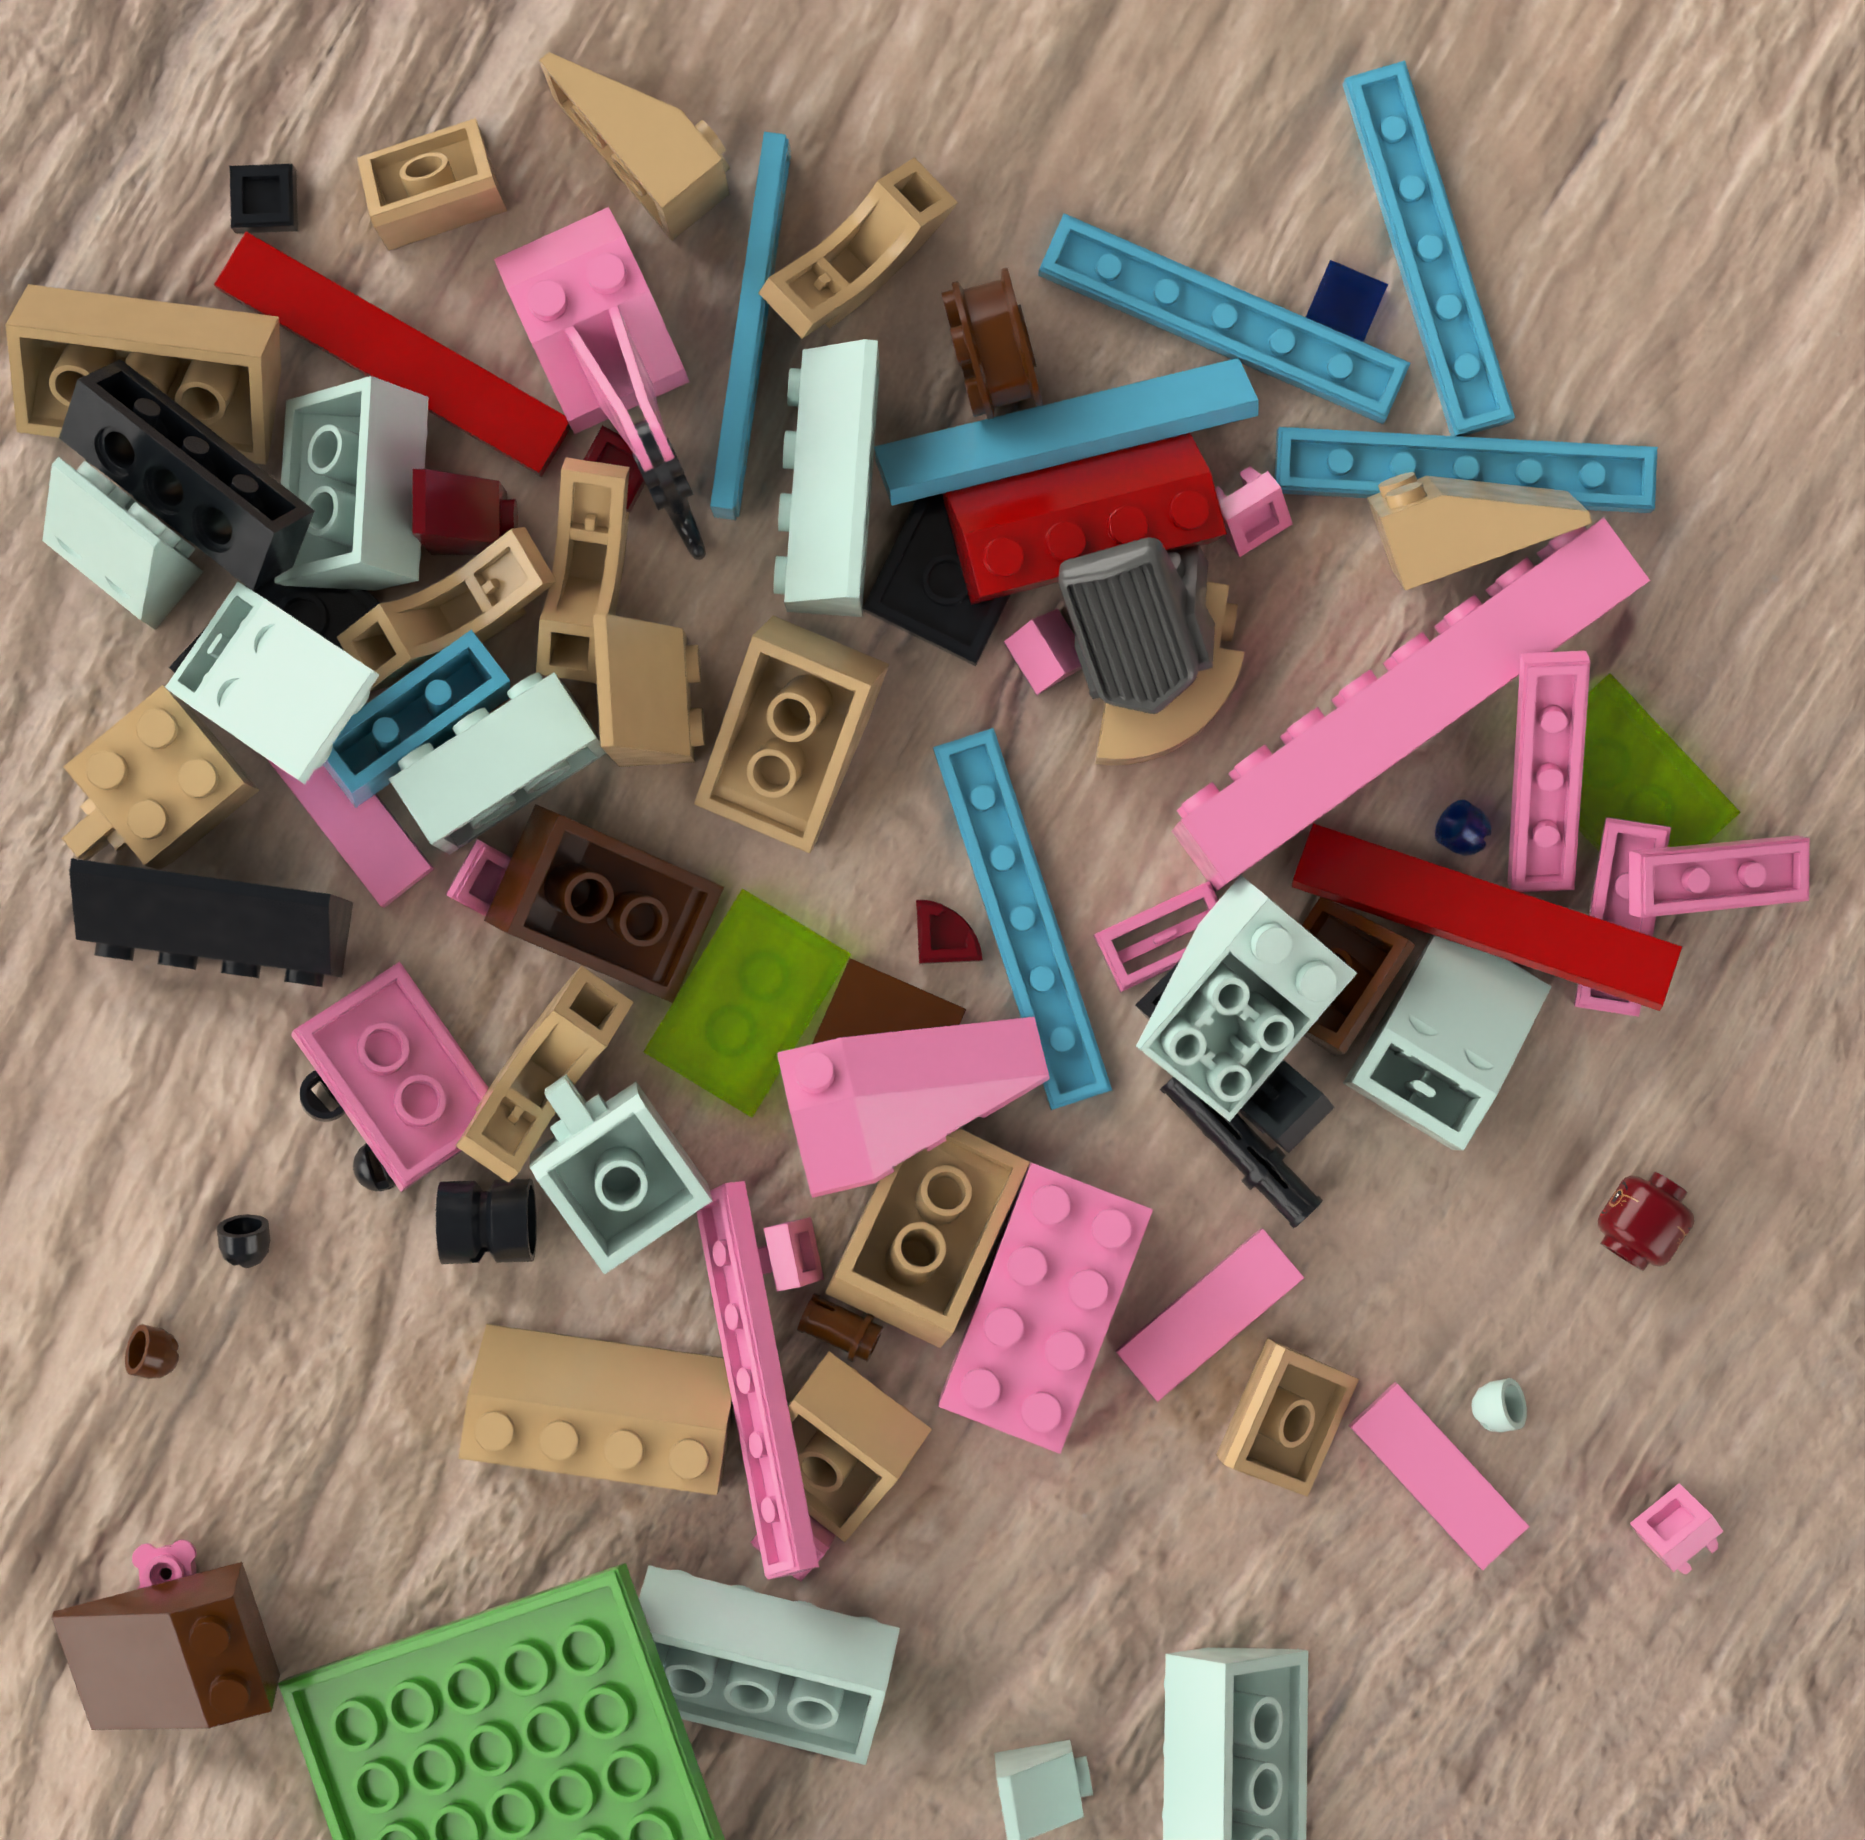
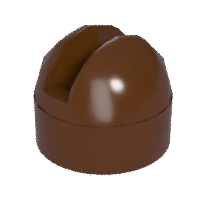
[125,1324,179,1379]

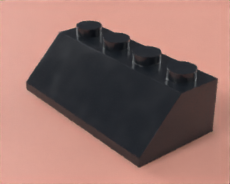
[69,858,353,987]

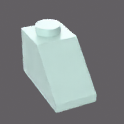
[994,1740,1093,1840]

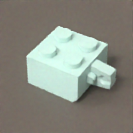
[530,1074,712,1275]

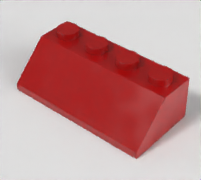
[942,433,1227,605]

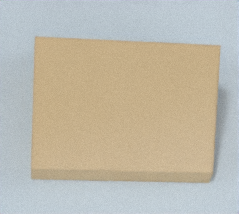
[357,118,507,251]
[1216,1338,1359,1497]

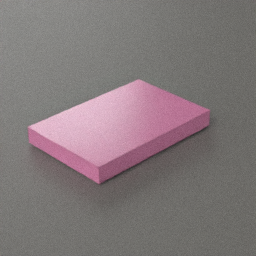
[291,962,489,1192]

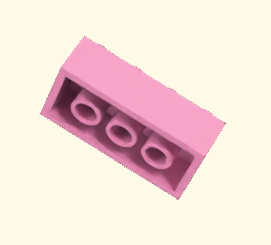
[938,1162,1153,1454]

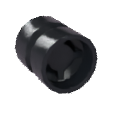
[436,1179,537,1264]

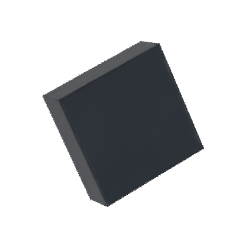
[230,164,298,233]

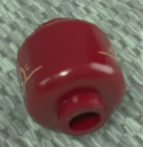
[1597,1172,1694,1271]

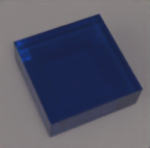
[1306,260,1388,342]

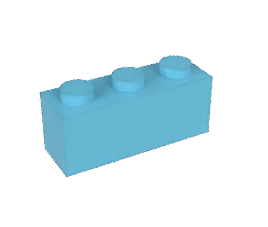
[323,630,510,808]

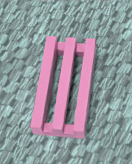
[1093,881,1219,993]

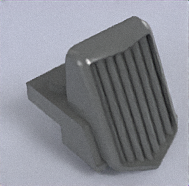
[1058,537,1215,714]

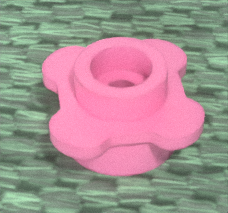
[132,1539,197,1589]

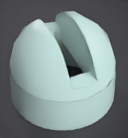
[1471,1378,1527,1432]

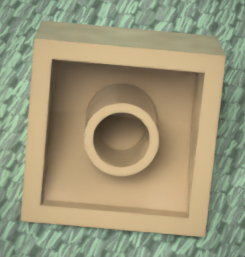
[743,1351,932,1542]

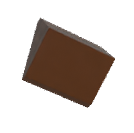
[1302,897,1415,1056]

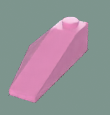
[777,1017,1050,1198]

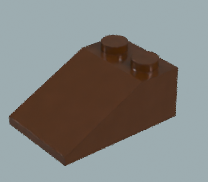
[484,804,724,1003]
[52,1562,280,1730]

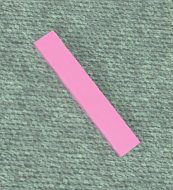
[696,1181,819,1580]

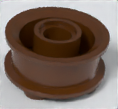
[941,267,1043,420]

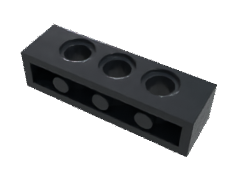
[59,359,315,591]

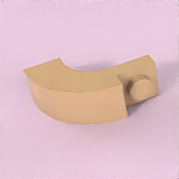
[758,157,958,339]
[536,458,630,683]
[337,527,557,691]
[1095,581,1245,766]
[456,965,633,1183]

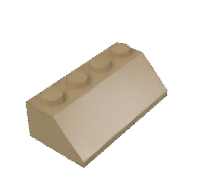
[5,284,281,465]
[458,1324,733,1496]

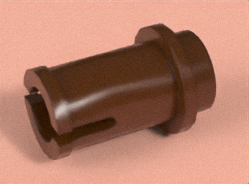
[797,1293,884,1362]

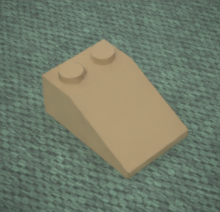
[539,52,730,241]
[1367,472,1592,591]
[593,614,705,767]
[694,615,889,853]
[825,1128,1030,1348]

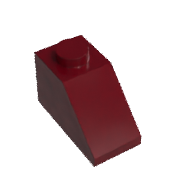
[412,469,518,555]

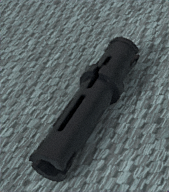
[1160,1077,1323,1229]

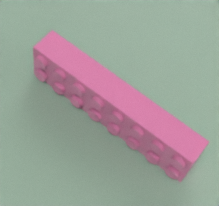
[1172,518,1650,892]

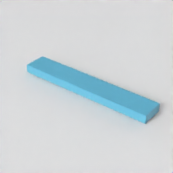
[1342,61,1515,437]
[710,132,791,520]
[1038,214,1411,424]
[874,358,1259,506]
[1274,427,1657,513]
[933,728,1112,1110]

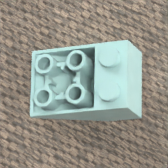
[42,457,204,630]
[165,582,379,784]
[1136,875,1357,1122]
[1343,935,1552,1151]

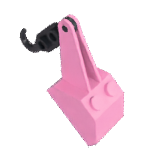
[494,207,706,560]

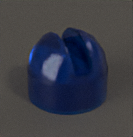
[1435,800,1492,856]

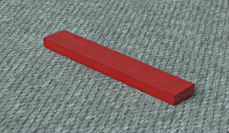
[214,231,571,477]
[1291,823,1682,1011]

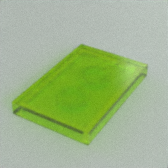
[1579,673,1741,851]
[643,888,852,1118]

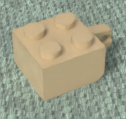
[62,685,260,870]

